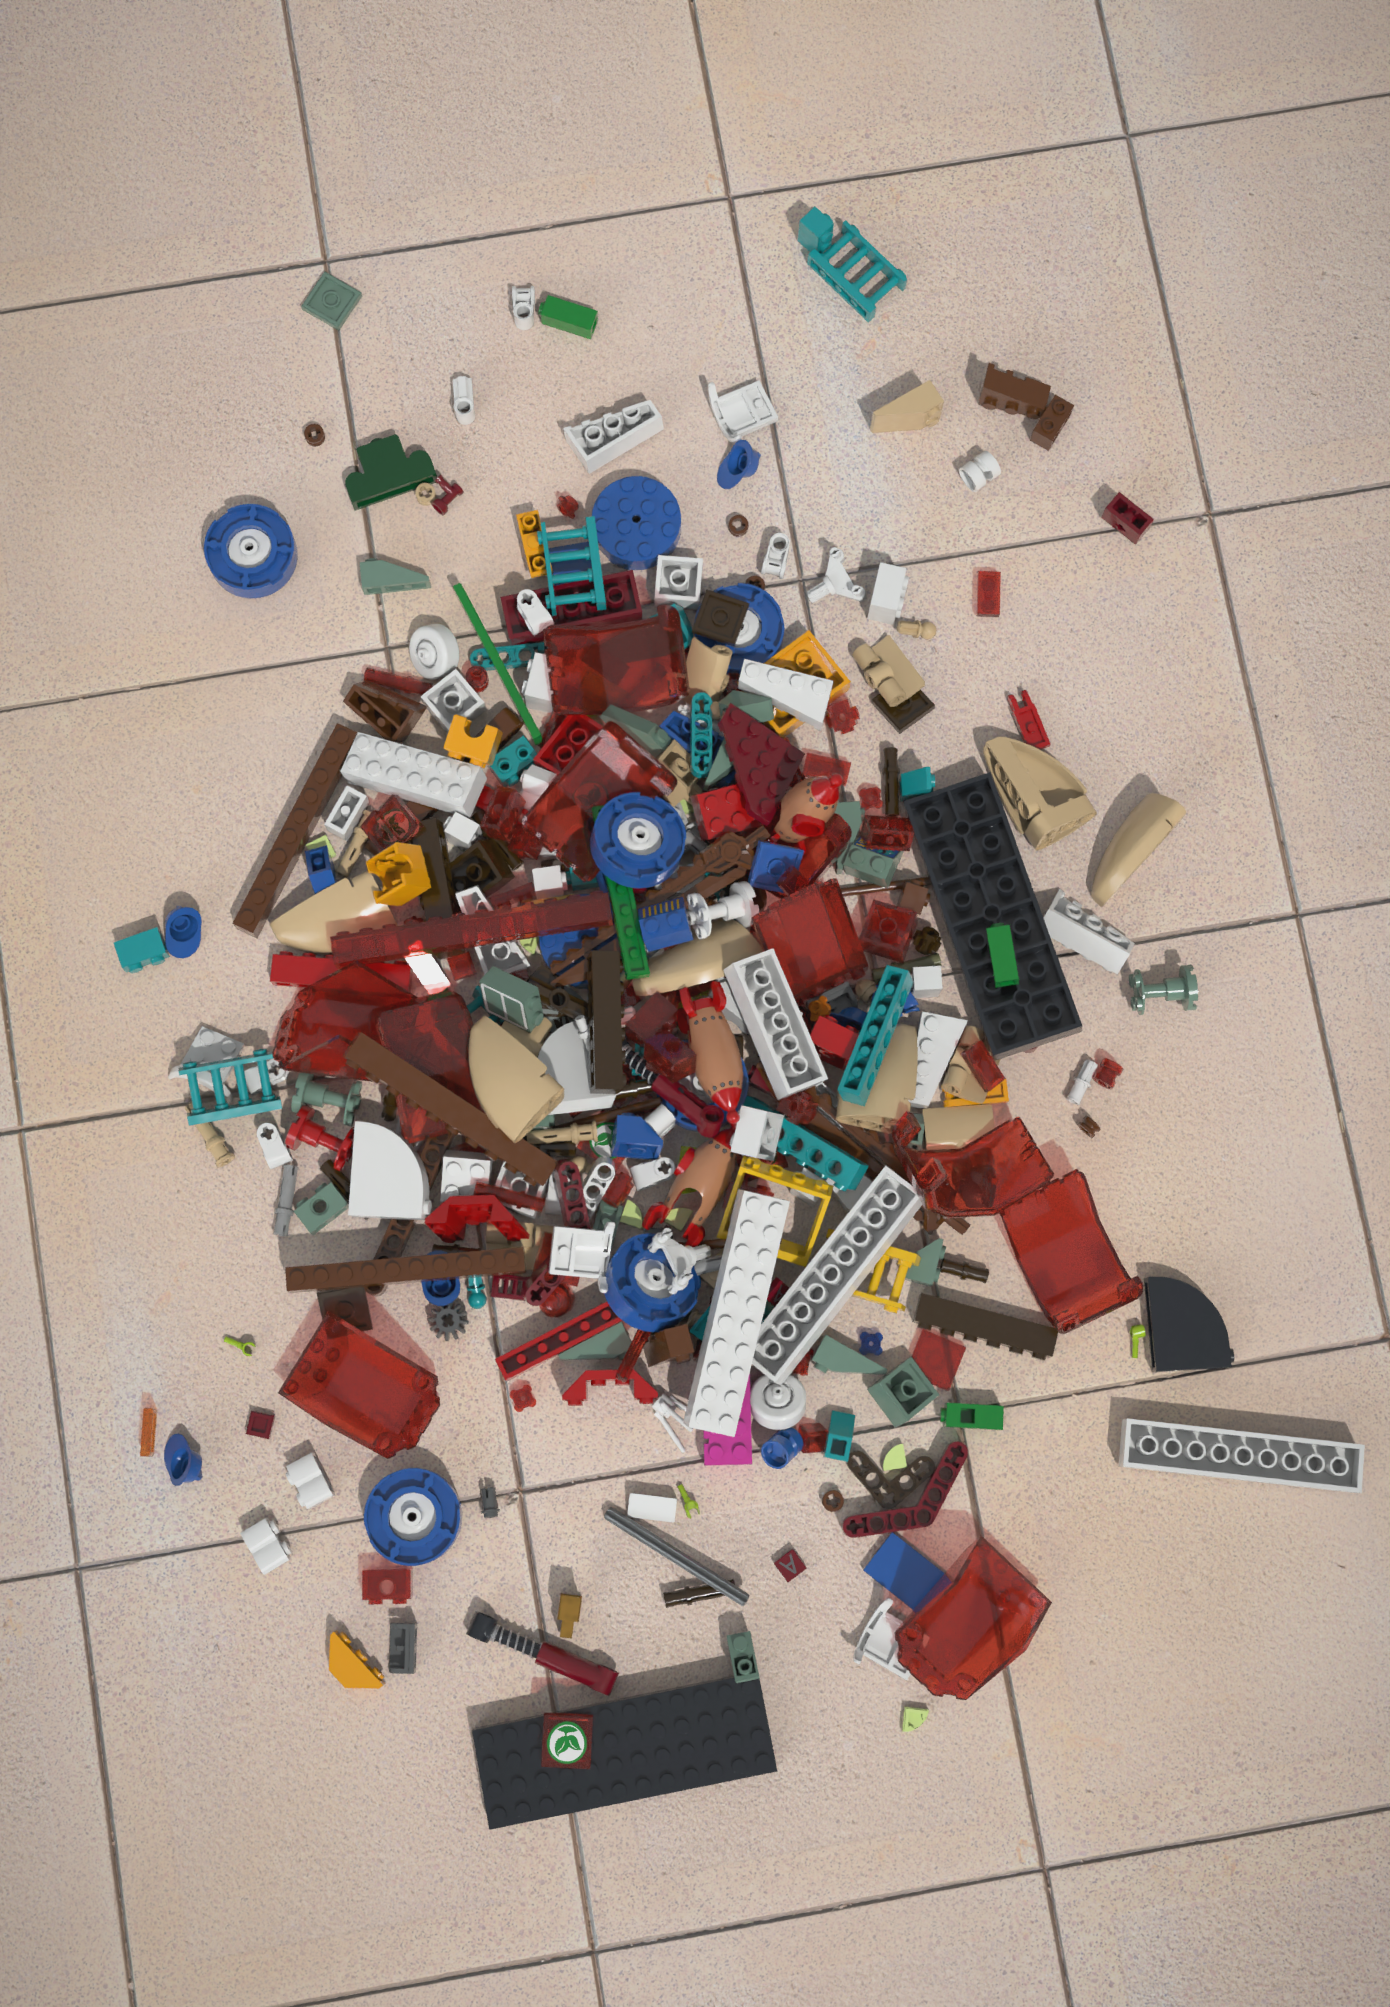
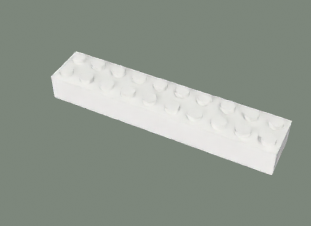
[752,1166,927,1385]
[683,1189,790,1437]
[1118,1418,1365,1493]

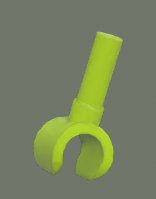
[1130,1324,1146,1358]
[224,1336,256,1356]
[677,1484,700,1519]

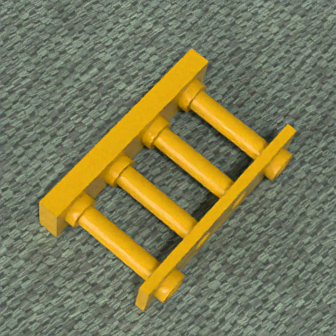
[826,1228,921,1314]

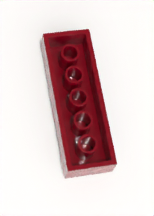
[500,570,643,645]

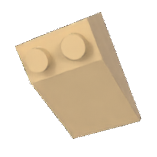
[870,380,944,433]

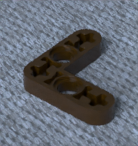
[846,1451,935,1509]

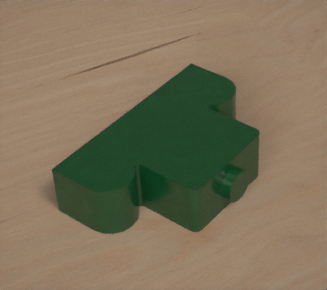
[345,434,437,511]

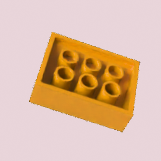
[737,630,851,738]

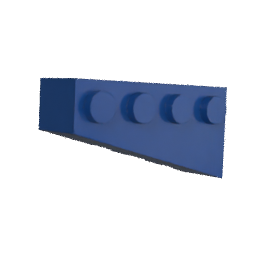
[659,711,736,788]

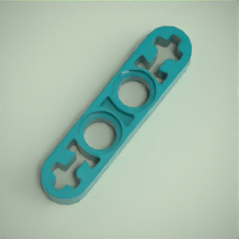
[470,642,558,671]
[690,692,712,778]

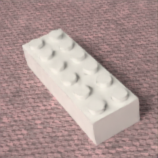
[340,732,487,818]
[723,949,828,1100]

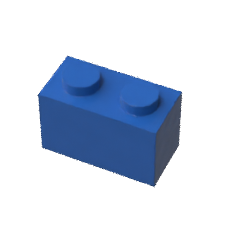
[305,845,337,894]

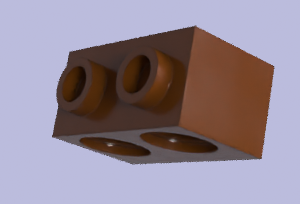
[1030,394,1074,451]

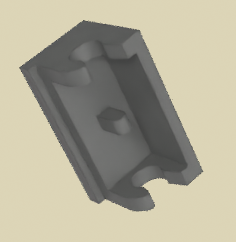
[806,981,858,1024]
[389,1623,417,1674]

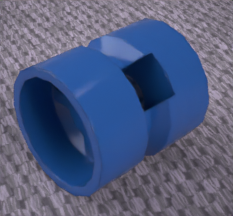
[761,1427,803,1469]

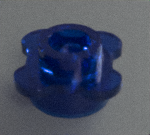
[859,1332,883,1356]

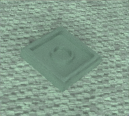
[301,272,362,331]

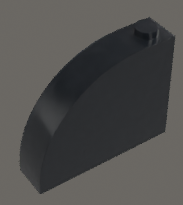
[1144,1277,1234,1373]

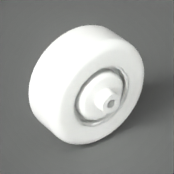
[409,624,459,680]
[750,1374,806,1430]

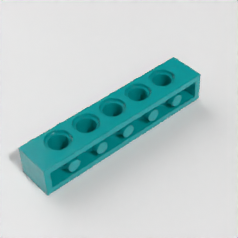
[837,965,913,1107]
[743,1096,869,1192]

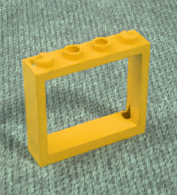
[717,1156,834,1267]

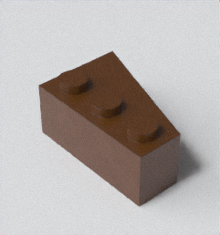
[978,363,1051,419]
[343,680,428,743]
[641,1324,694,1367]

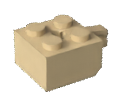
[641,739,703,807]

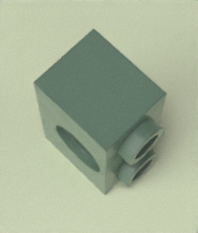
[294,1182,349,1235]

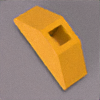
[516,510,553,578]
[329,1630,386,1689]

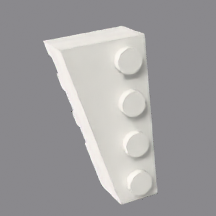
[563,400,664,474]

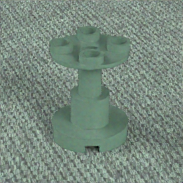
[1129,964,1198,1015]
[291,1068,362,1127]

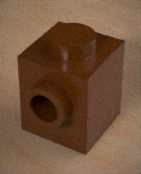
[896,879,930,915]

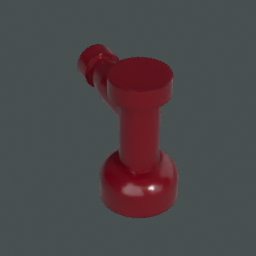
[431,474,464,516]

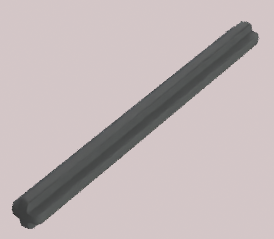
[604,1507,750,1606]

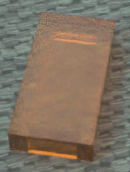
[140,1408,157,1457]

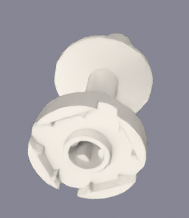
[687,881,759,940]

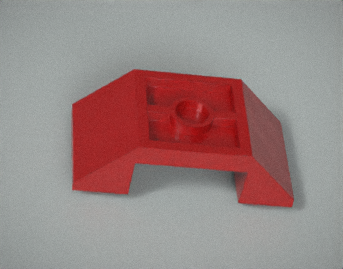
[425,1195,530,1243]
[562,1369,658,1406]

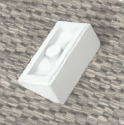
[627,1493,677,1523]

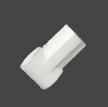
[453,376,475,425]

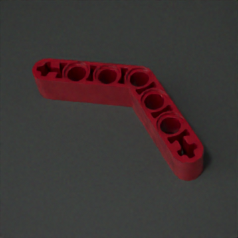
[521,1159,591,1306]
[841,1441,968,1538]

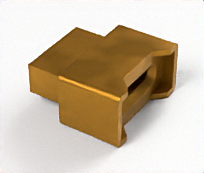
[557,1593,582,1639]

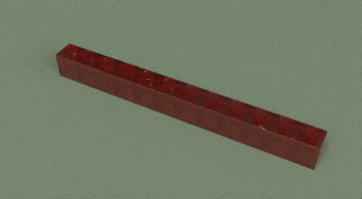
[330,891,613,969]

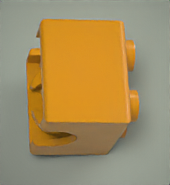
[444,714,503,768]
[366,842,431,906]

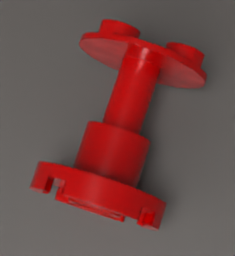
[285,1105,355,1171]

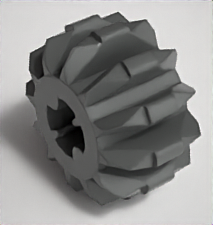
[428,1302,469,1341]

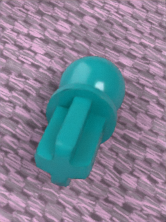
[466,1277,487,1309]

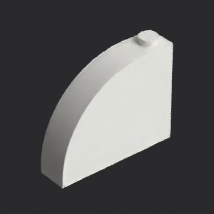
[538,1019,616,1115]
[348,1121,432,1220]

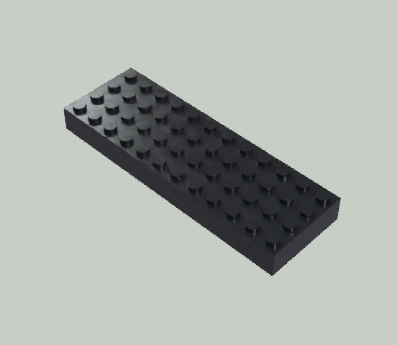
[904,772,1083,1061]
[472,1676,777,1830]

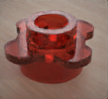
[557,495,579,519]
[859,787,883,811]
[510,1385,537,1412]

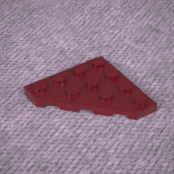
[718,703,805,826]

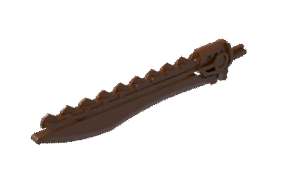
[550,825,770,987]
[756,1061,971,1235]

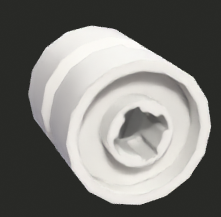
[959,450,1001,492]

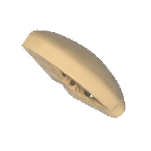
[983,737,1097,851]
[1091,793,1186,907]
[270,871,402,956]
[633,918,763,996]
[469,1016,564,1143]
[836,1023,918,1134]

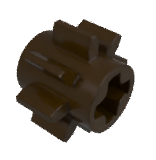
[913,926,942,955]

